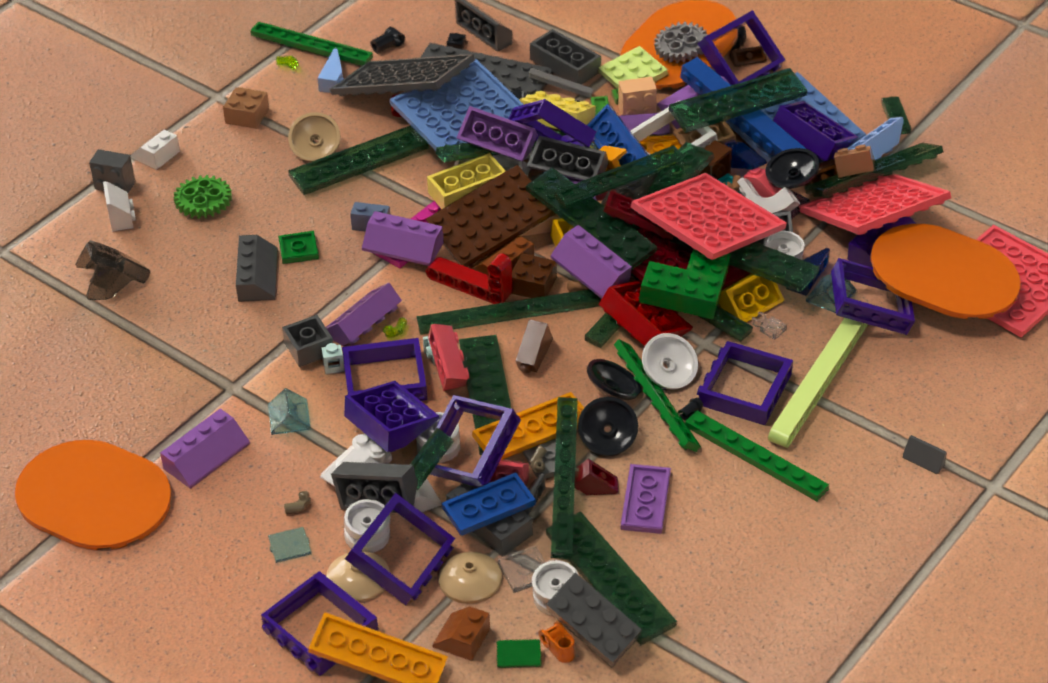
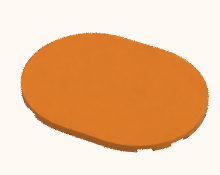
[620,0,738,90]
[870,223,1020,319]
[15,440,171,550]

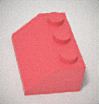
[428,324,469,391]

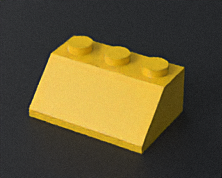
[719,267,785,325]

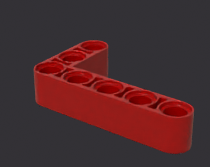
[425,253,513,306]

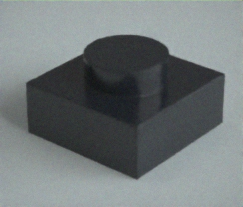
[446,33,466,50]

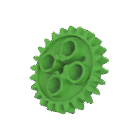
[174,175,232,219]

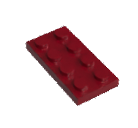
[603,190,674,240]

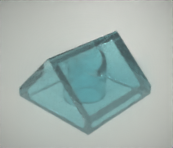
[806,274,856,313]
[268,388,311,435]

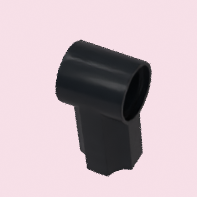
[370,26,405,53]

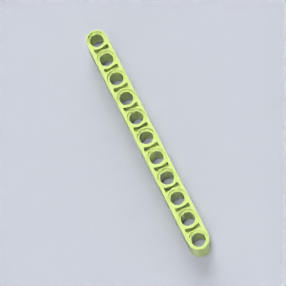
[768,318,869,448]

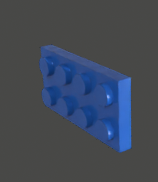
[442,472,536,536]

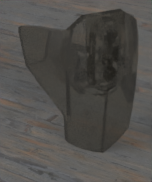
[75,240,150,300]

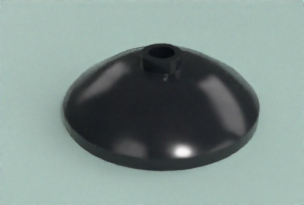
[765,148,819,189]
[587,359,641,400]
[578,397,638,456]

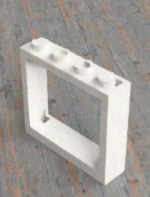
[630,100,718,178]

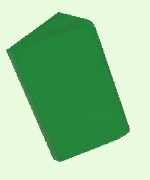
[497,639,541,668]

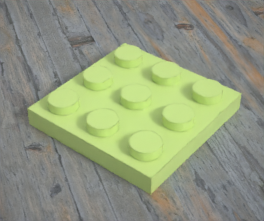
[598,46,669,89]

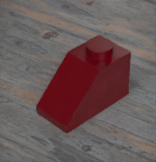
[571,458,618,495]

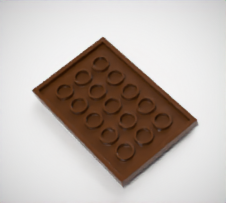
[426,164,556,267]

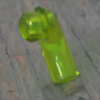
[276,56,298,69]
[383,318,407,338]

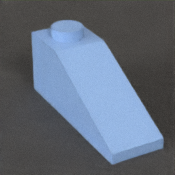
[318,48,344,93]

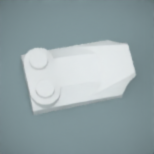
[320,434,392,486]

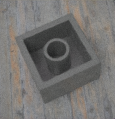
[89,149,136,193]
[282,315,333,367]

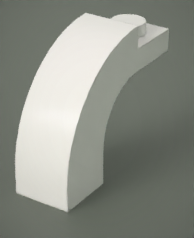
[737,177,800,213]

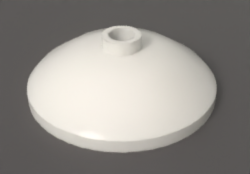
[642,333,698,390]

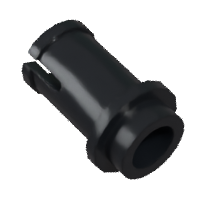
[678,397,703,421]

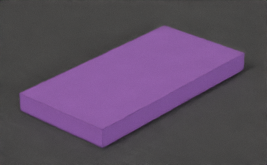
[621,464,671,534]

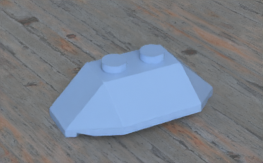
[848,117,904,161]

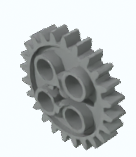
[654,21,708,63]

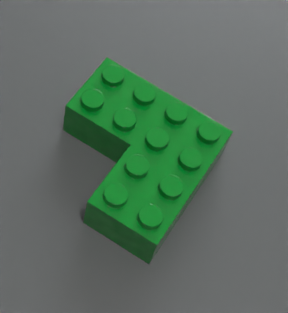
[639,249,731,319]

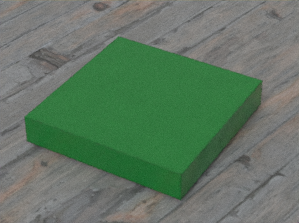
[278,231,319,264]

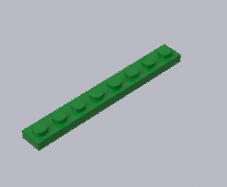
[250,21,373,66]
[614,339,701,452]
[685,410,829,502]

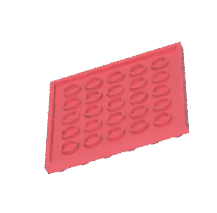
[799,172,951,235]
[630,173,787,260]
[976,225,1048,338]

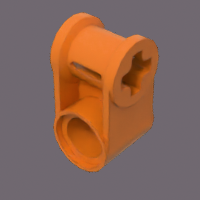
[538,621,575,663]

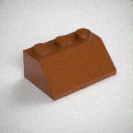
[471,236,534,275]

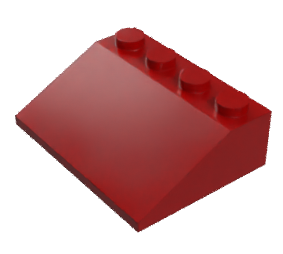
[599,280,693,347]

